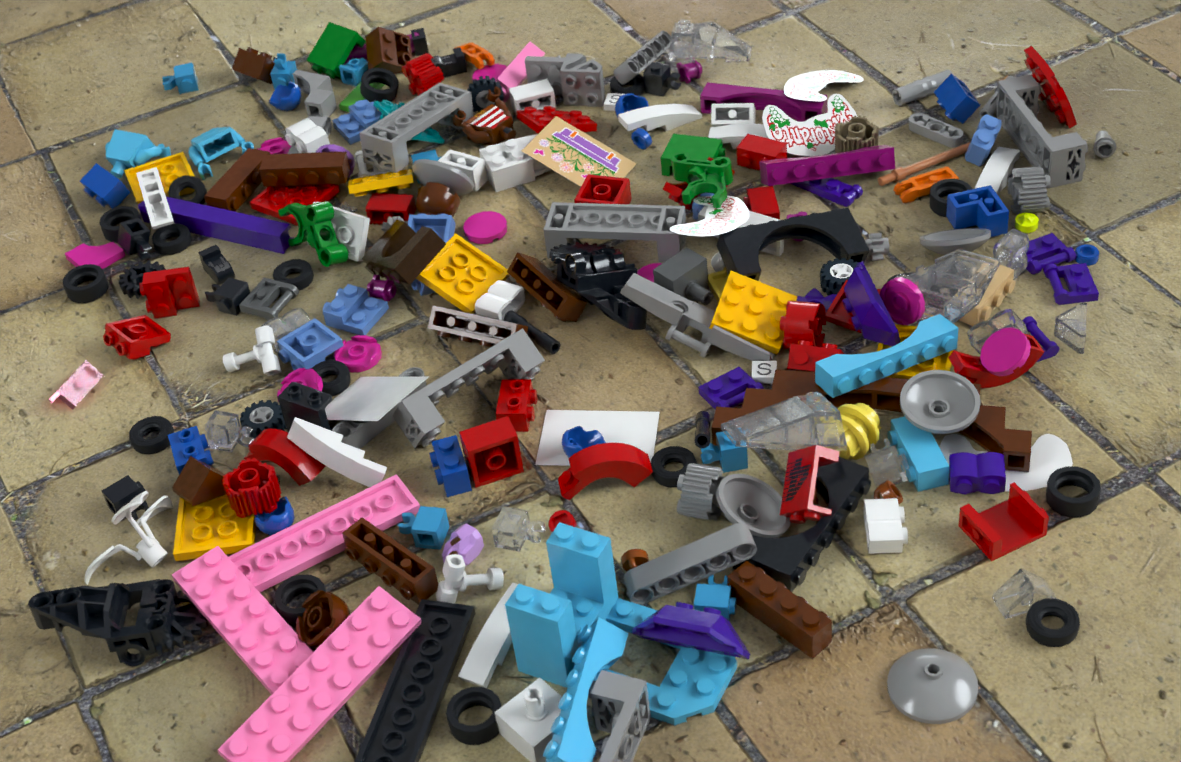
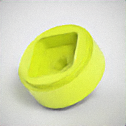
[1015,213,1039,233]

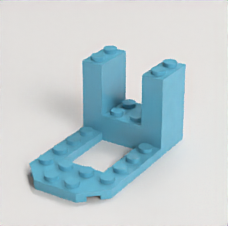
[505,522,737,725]

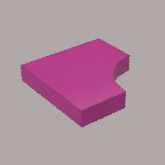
[65,242,126,269]

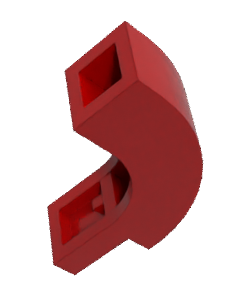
[948,333,1044,388]
[244,428,326,486]
[558,443,653,500]

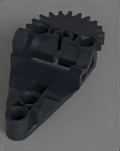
[549,242,647,330]
[28,579,208,666]

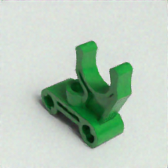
[671,152,733,208]
[278,201,348,267]

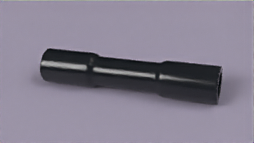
[504,310,561,354]
[694,411,711,448]

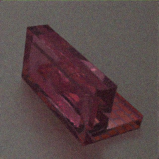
[49,360,104,410]

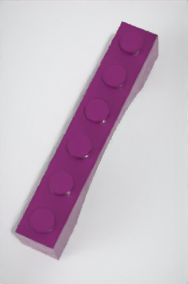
[700,82,827,122]
[759,145,895,186]

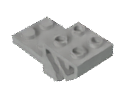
[525,53,606,107]

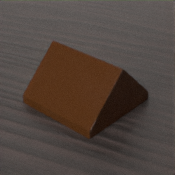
[172,456,226,507]

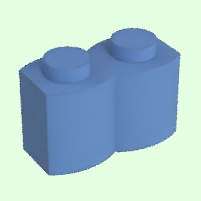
[965,114,1002,166]

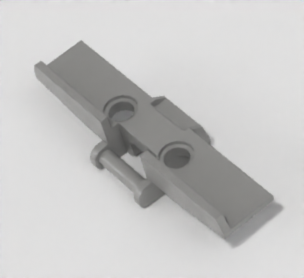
[620,273,775,361]

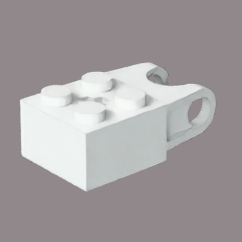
[479,134,552,192]

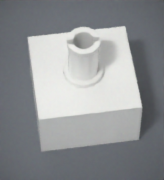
[495,678,562,762]

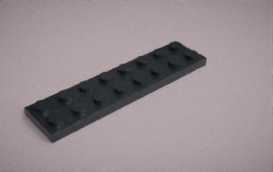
[355,599,476,762]

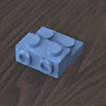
[332,99,382,145]
[408,213,456,242]
[323,284,389,335]
[277,318,344,371]

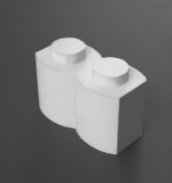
[285,118,330,153]
[475,280,525,321]
[863,498,908,554]

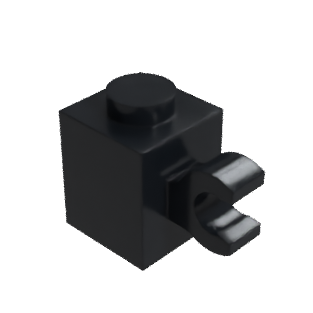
[643,62,681,97]
[118,218,152,261]
[205,277,250,316]
[102,475,149,521]

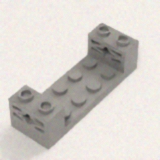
[996,74,1088,188]
[360,83,474,173]
[544,202,687,262]
[393,328,545,449]
[588,670,651,762]

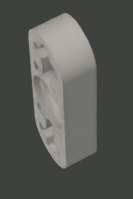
[909,113,963,148]

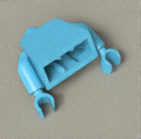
[188,127,254,180]
[105,129,171,178]

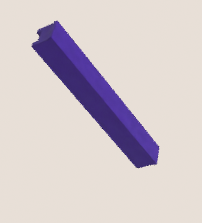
[138,197,293,254]

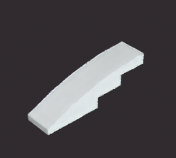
[618,104,702,131]
[708,124,768,149]
[975,147,1020,195]
[136,167,174,229]
[287,417,387,487]
[458,583,518,688]

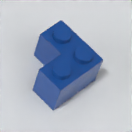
[946,185,1009,237]

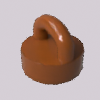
[874,480,903,504]
[621,549,649,572]

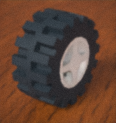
[820,258,858,296]

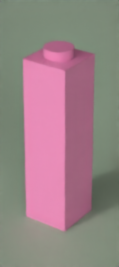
[496,42,545,103]

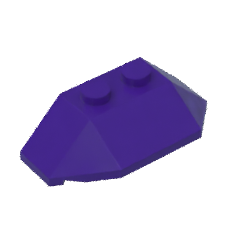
[842,261,900,346]
[632,602,750,660]

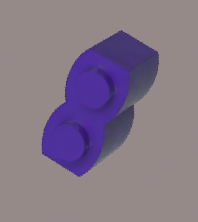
[949,452,1006,494]

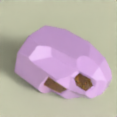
[442,524,484,566]

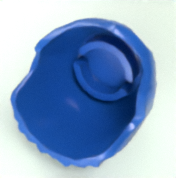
[269,82,301,111]
[615,93,649,118]
[562,426,606,458]
[254,496,295,536]

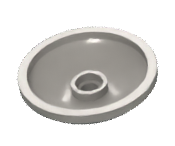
[412,159,474,196]
[920,228,991,259]
[900,370,980,434]
[716,474,791,538]
[887,648,978,724]

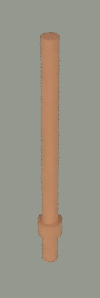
[878,142,970,186]

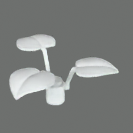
[84,491,173,585]

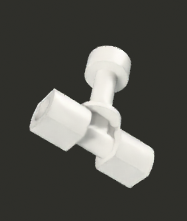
[223,325,281,376]
[436,554,504,604]

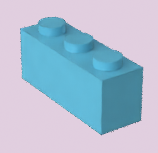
[887,416,949,492]

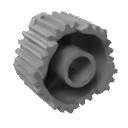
[1007,166,1051,214]
[677,463,725,521]

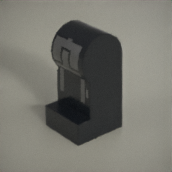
[431,47,467,78]
[198,245,235,285]

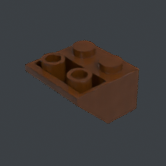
[365,27,412,74]
[232,47,278,84]

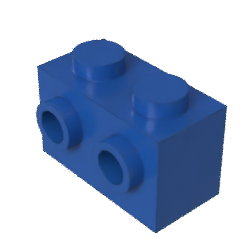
[934,74,980,124]
[80,163,131,209]
[168,426,214,475]
[429,435,472,497]

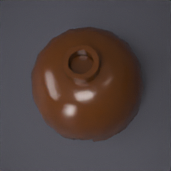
[416,182,461,217]
[296,590,350,647]

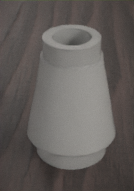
[1094,130,1116,158]

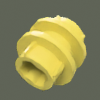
[821,403,881,460]

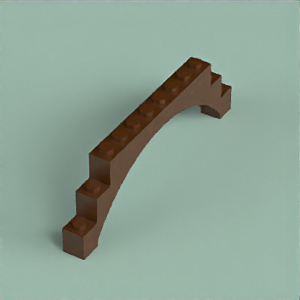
[711,370,1032,472]

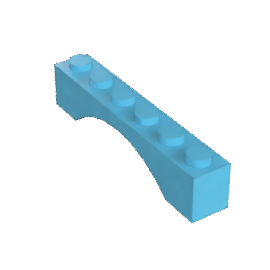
[815,314,959,398]
[543,617,628,762]

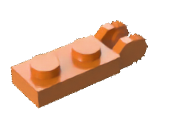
[455,42,495,69]
[893,166,959,204]

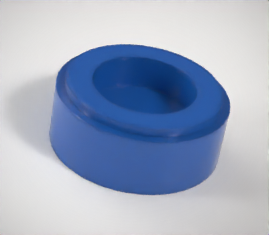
[631,128,652,149]
[1075,244,1099,266]

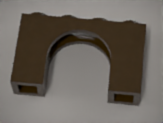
[362,220,446,285]

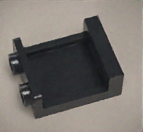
[278,382,333,433]

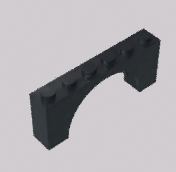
[716,208,869,281]
[733,457,871,592]

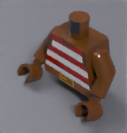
[452,86,516,145]

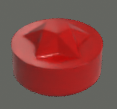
[548,510,577,532]

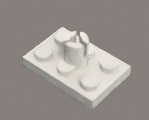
[307,201,370,262]

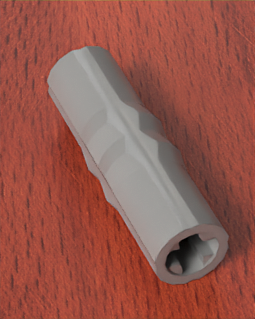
[892,69,953,106]

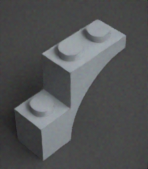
[293,70,337,117]

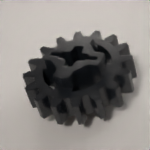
[118,260,166,299]

